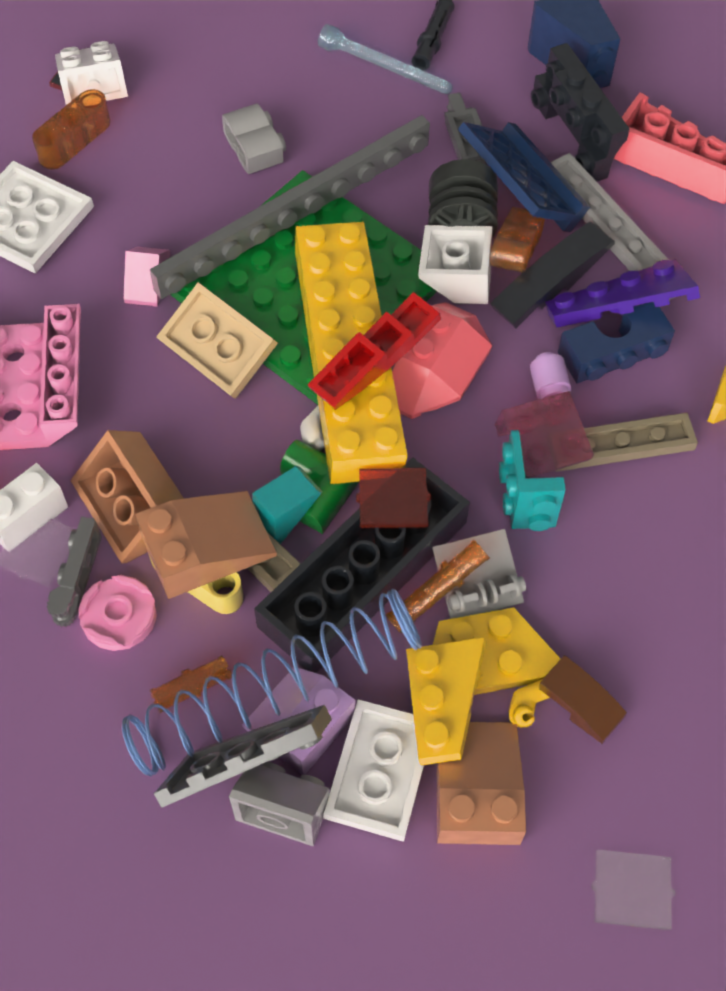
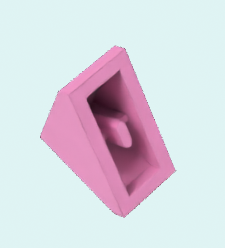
[124,246,171,307]

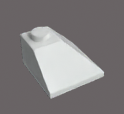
[418,225,492,304]

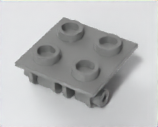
[432,529,526,619]

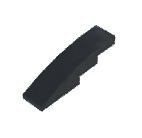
[490,221,615,329]

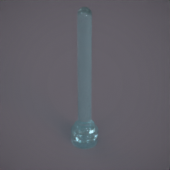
[318,24,453,94]

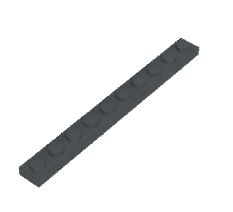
[149,115,430,299]

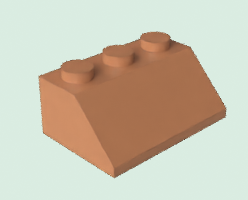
[70,430,184,564]

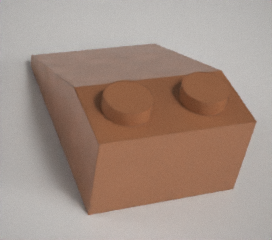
[135,491,277,599]
[437,722,526,845]

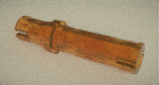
[386,540,490,633]

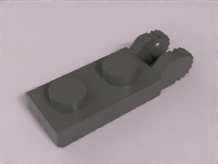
[46,516,102,627]

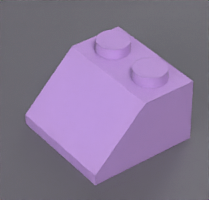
[242,667,355,775]

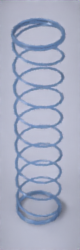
[122,588,422,777]

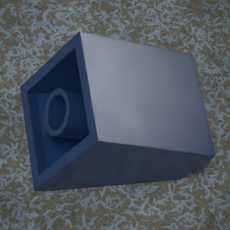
[527,0,621,88]

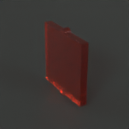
[356,468,431,528]

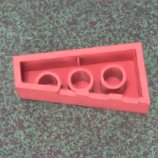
[614,92,726,204]

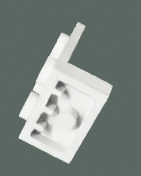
[55,41,128,108]

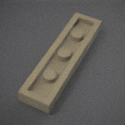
[547,413,698,472]

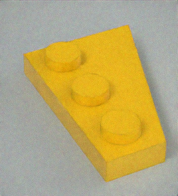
[406,637,486,765]

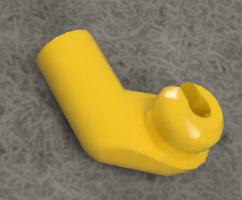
[508,679,550,728]

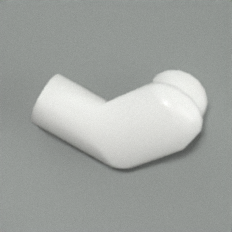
[300,406,325,451]

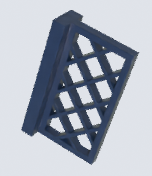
[458,122,591,232]

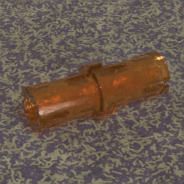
[149,655,232,713]

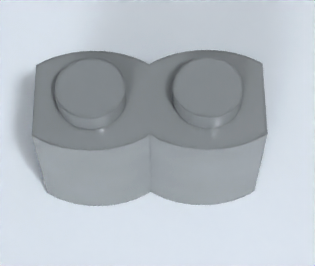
[222,103,286,174]

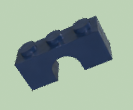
[558,302,675,384]

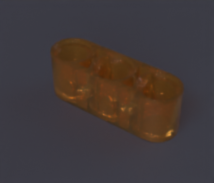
[32,89,111,170]
[490,206,545,273]

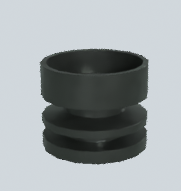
[428,159,498,238]

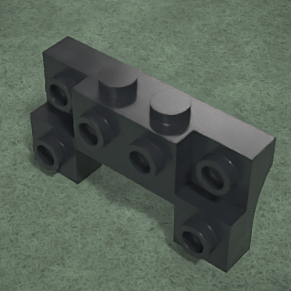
[531,43,630,182]

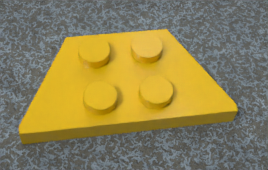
[433,607,560,695]

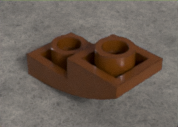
[539,655,627,744]

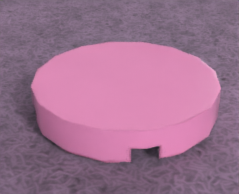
[78,575,157,651]

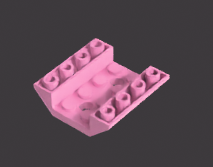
[0,304,81,450]

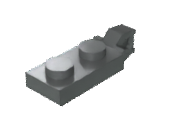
[444,92,488,165]

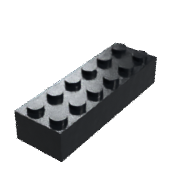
[254,458,470,673]

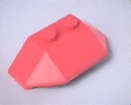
[392,302,492,419]

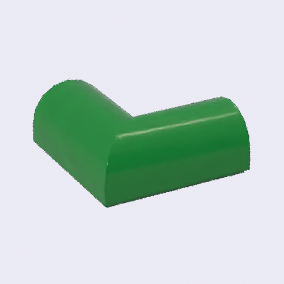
[280,439,359,534]

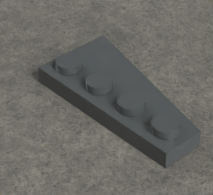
[154,705,332,808]

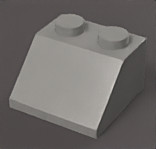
[229,762,330,847]

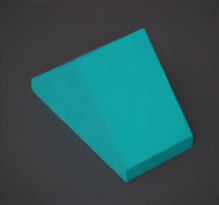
[252,466,322,544]

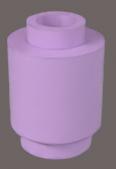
[530,352,571,407]

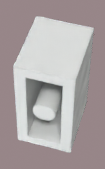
[0,463,68,553]

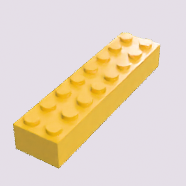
[295,222,408,484]

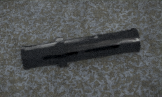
[411,0,455,71]

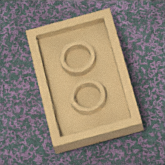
[156,283,278,399]

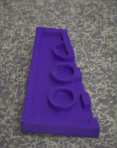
[545,259,700,328]

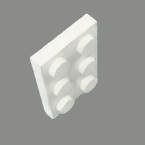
[323,699,424,841]

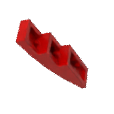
[307,292,441,410]

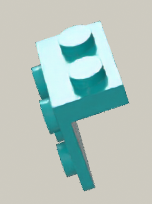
[499,430,566,531]

